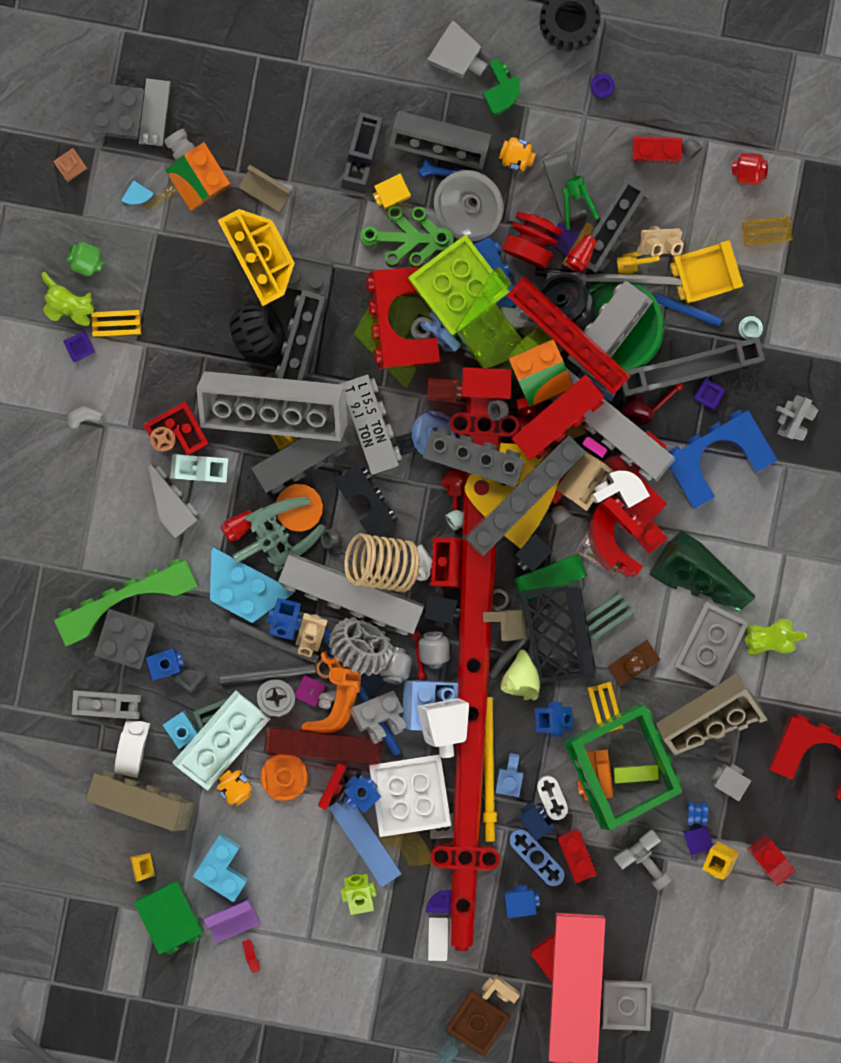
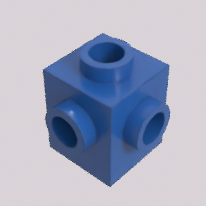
[267,598,303,640]
[535,702,573,737]
[344,776,382,814]

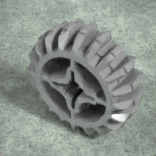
[329,617,393,676]

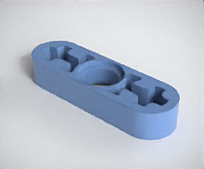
[510,828,564,886]

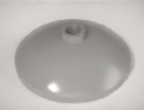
[434,170,504,241]

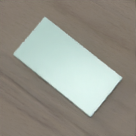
[172,690,271,791]

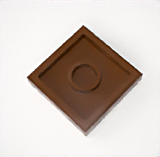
[445,989,511,1057]

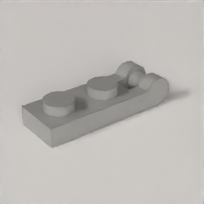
[72,690,141,719]

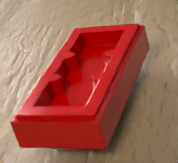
[318,762,347,810]

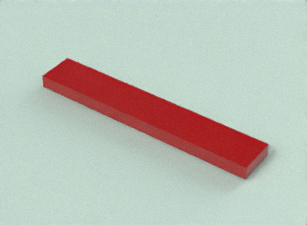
[507,277,631,395]

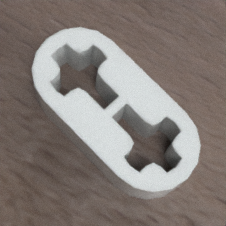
[537,775,568,820]

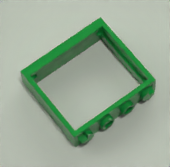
[563,705,683,830]

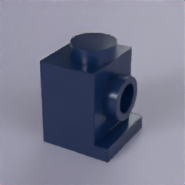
[519,801,555,841]

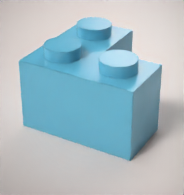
[193,833,248,902]

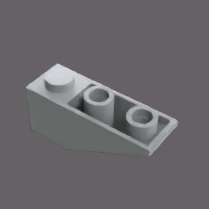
[148,464,199,538]

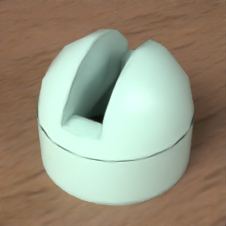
[445,510,463,531]

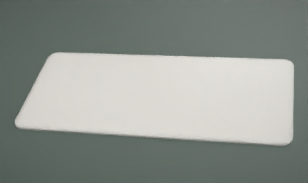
[428,918,448,961]

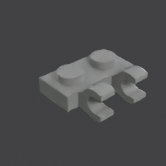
[350,690,407,744]

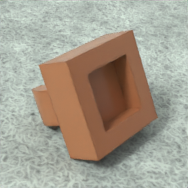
[53,148,88,182]

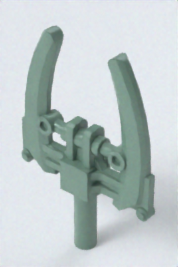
[233,497,325,572]

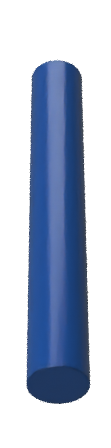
[654,292,722,327]

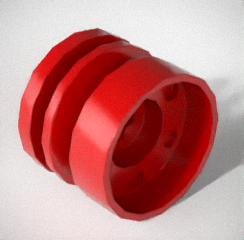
[501,211,563,270]

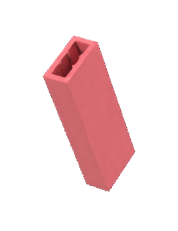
[548,913,605,1063]

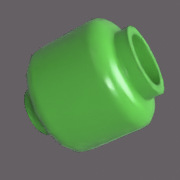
[66,241,104,277]

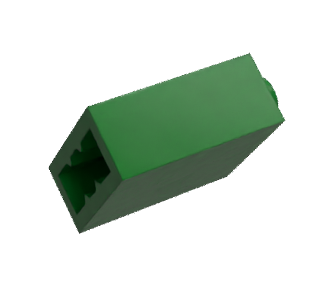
[134,879,204,955]

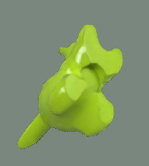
[41,272,94,326]
[745,619,807,655]

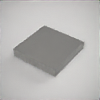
[602,980,652,1031]

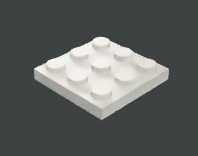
[369,755,451,837]

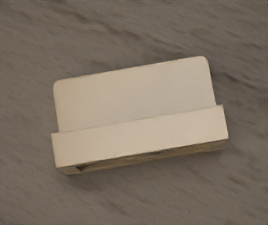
[557,451,614,511]

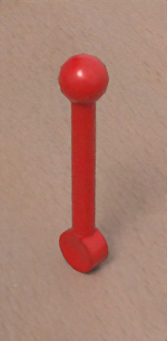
[651,383,683,417]
[411,631,426,680]

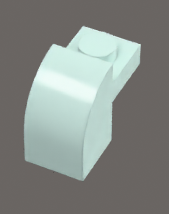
[170,454,228,483]

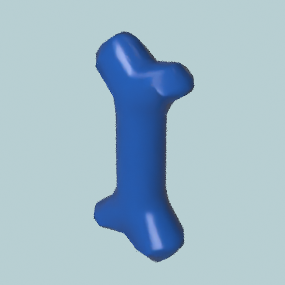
[418,157,464,178]

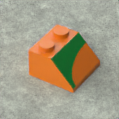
[165,142,231,211]
[509,339,573,407]

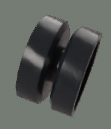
[539,273,597,331]

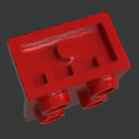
[599,471,667,538]

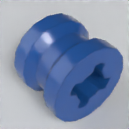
[687,802,708,826]

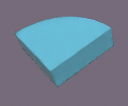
[121,180,154,205]

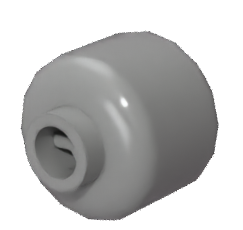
[418,631,451,669]
[379,647,412,684]

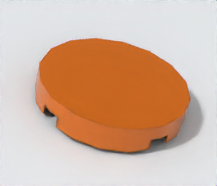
[276,484,323,532]
[260,753,308,801]

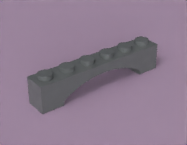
[619,337,765,398]
[463,435,586,556]

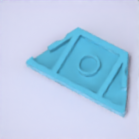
[210,547,294,623]

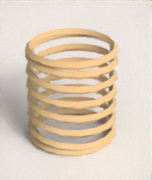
[344,533,419,593]

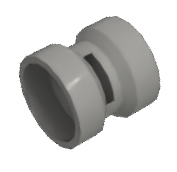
[164,129,195,161]

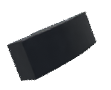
[341,112,383,193]

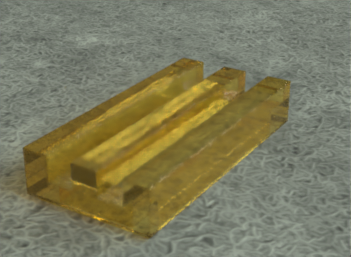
[742,216,793,246]

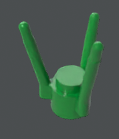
[561,175,601,231]

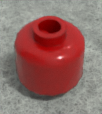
[732,153,768,185]

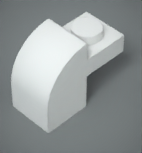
[591,471,650,508]
[114,719,150,778]

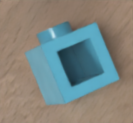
[163,710,199,749]

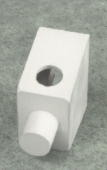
[417,698,469,758]

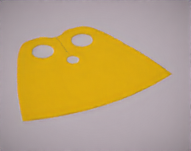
[465,443,559,549]

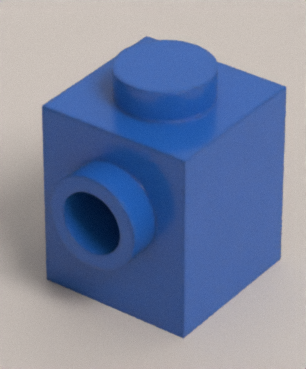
[146,648,185,680]
[504,885,540,918]

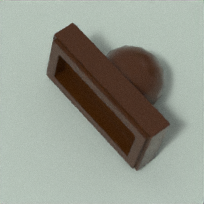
[607,640,661,686]

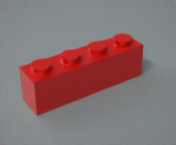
[512,373,606,460]

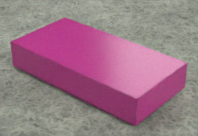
[580,437,607,459]

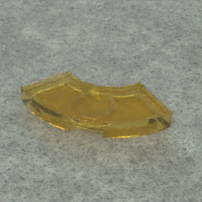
[381,832,432,866]

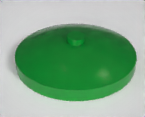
[583,282,665,371]

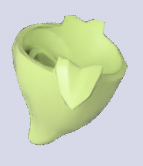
[501,649,540,700]

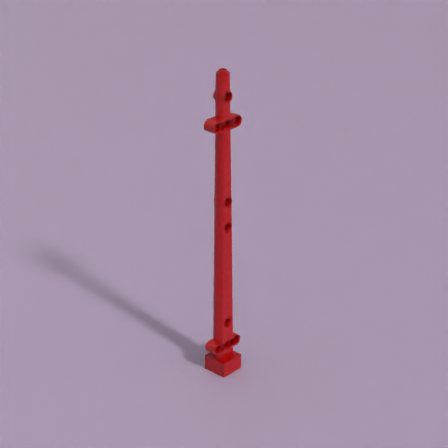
[430,368,520,951]

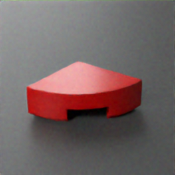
[242,939,261,974]

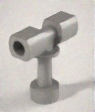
[614,828,672,891]

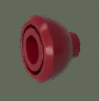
[620,395,653,426]

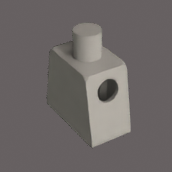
[427,21,488,78]

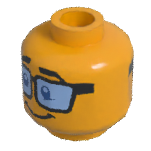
[499,137,536,172]
[217,770,252,806]

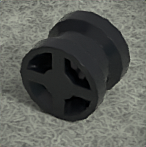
[396,432,418,456]

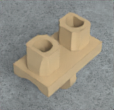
[637,226,684,257]
[295,613,328,657]

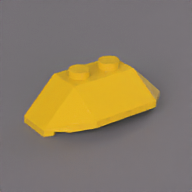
[218,209,295,306]

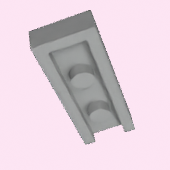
[139,79,171,147]

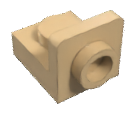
[481,974,520,1003]

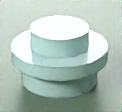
[738,316,763,340]

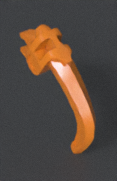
[302,651,361,733]

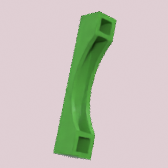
[54,558,199,646]

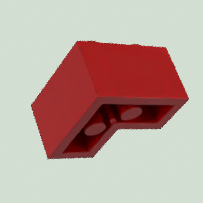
[143,401,210,456]

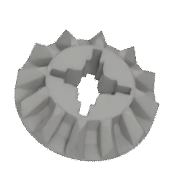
[257,680,295,717]

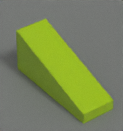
[613,765,659,783]

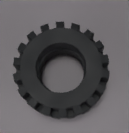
[539,0,601,52]

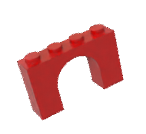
[366,267,440,369]
[768,714,841,800]

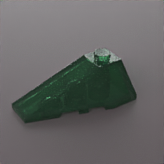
[649,530,755,611]

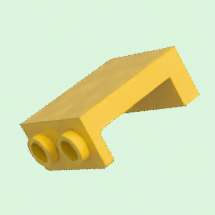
[670,240,743,304]

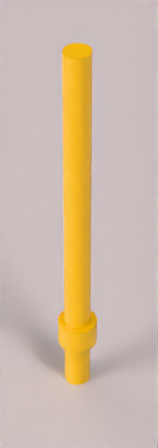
[483,697,497,842]

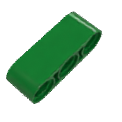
[514,553,588,600]

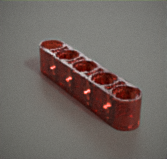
[264,727,383,764]

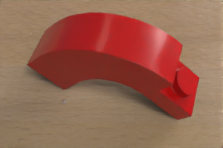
[588,501,643,578]

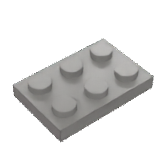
[674,601,749,686]

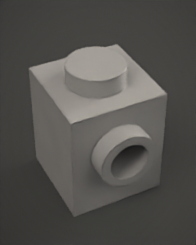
[711,763,751,801]

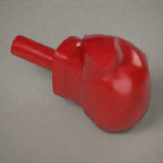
[441,469,464,510]

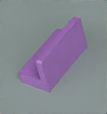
[204,898,260,942]

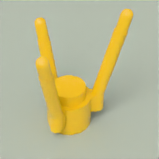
[617,251,660,275]

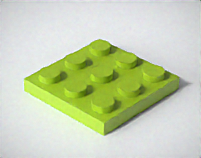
[407,234,509,336]

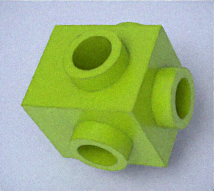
[341,874,376,915]

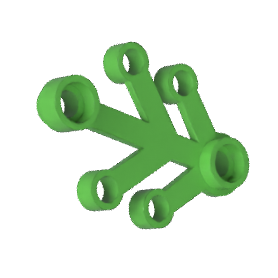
[360,205,454,268]

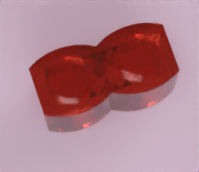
[427,377,462,404]

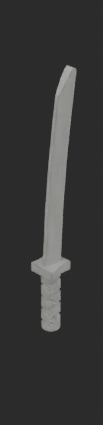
[547,269,682,286]

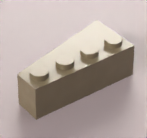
[656,673,768,755]
[86,770,196,831]

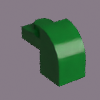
[483,58,520,117]

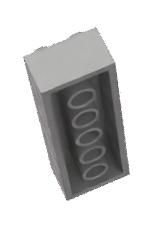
[197,371,348,441]

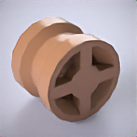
[150,427,176,451]

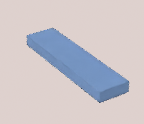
[328,801,402,887]

